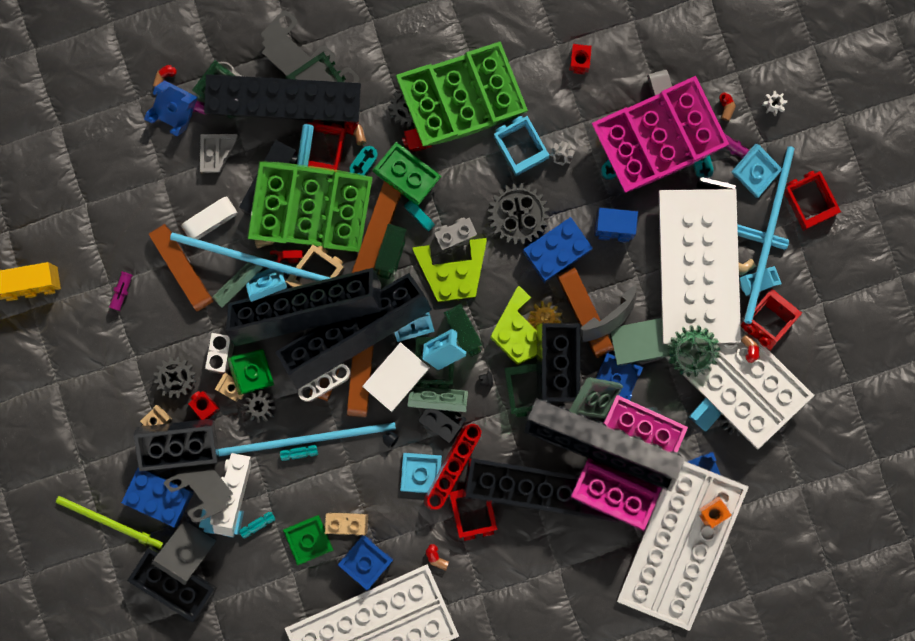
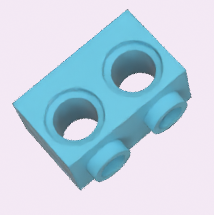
[394,312,434,342]

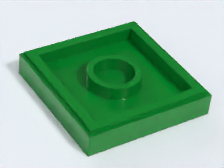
[227,349,274,395]
[283,515,334,566]

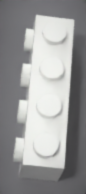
[210,453,251,537]

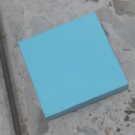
[731,144,782,198]
[246,268,287,302]
[400,453,442,493]

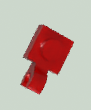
[270,250,304,264]

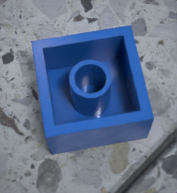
[594,208,638,242]

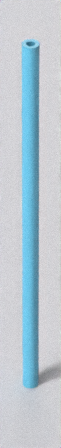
[744,146,795,324]
[170,232,329,282]
[219,422,396,457]

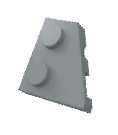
[200,134,238,173]

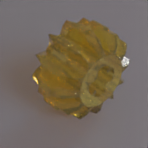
[529,301,561,329]

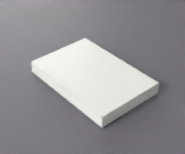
[362,342,430,412]

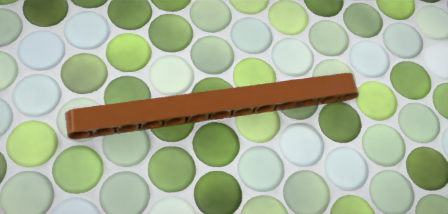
[309,181,401,401]

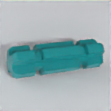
[280,445,318,461]
[239,512,275,539]

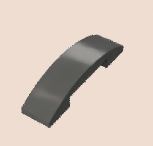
[580,286,637,342]

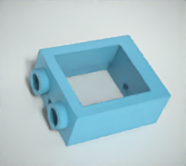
[494,116,550,177]

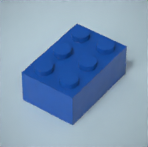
[523,217,593,283]
[121,467,194,527]

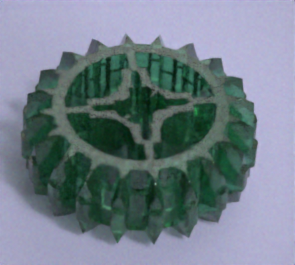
[667,325,720,377]

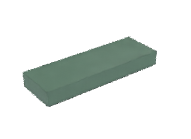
[212,262,263,307]

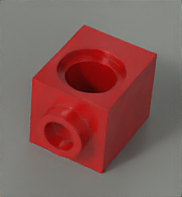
[569,44,592,74]
[402,128,432,153]
[188,391,220,420]

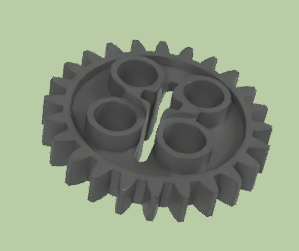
[488,183,549,245]

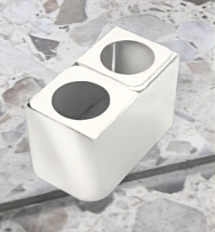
[205,333,234,374]

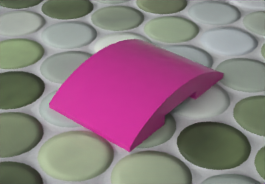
[592,76,729,193]
[571,395,688,531]

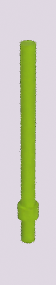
[56,496,164,550]

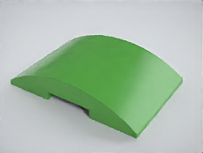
[395,41,528,147]
[247,161,373,252]

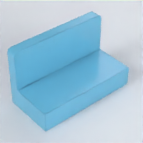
[422,329,466,370]
[689,398,721,431]

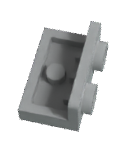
[434,217,477,250]

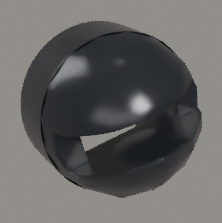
[383,432,399,449]

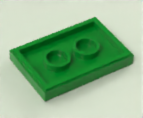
[372,142,441,206]

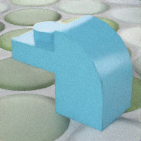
[739,266,782,296]

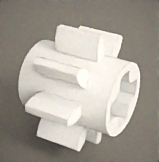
[762,91,787,116]

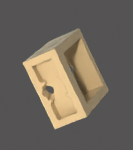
[286,245,345,287]
[325,513,368,535]

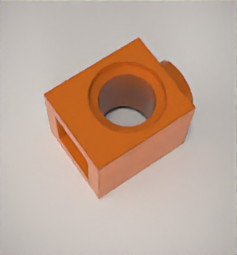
[699,496,732,528]

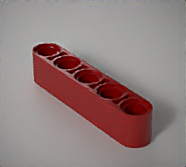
[424,424,482,510]

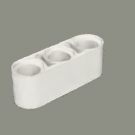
[181,196,238,240]
[298,364,351,402]

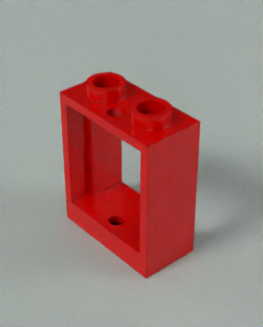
[307,121,346,170]
[784,171,841,231]
[740,289,802,351]
[450,489,497,541]

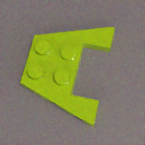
[413,238,487,302]
[490,286,537,365]

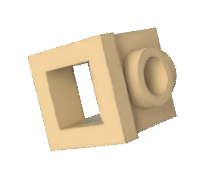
[215,373,245,402]
[140,405,173,426]

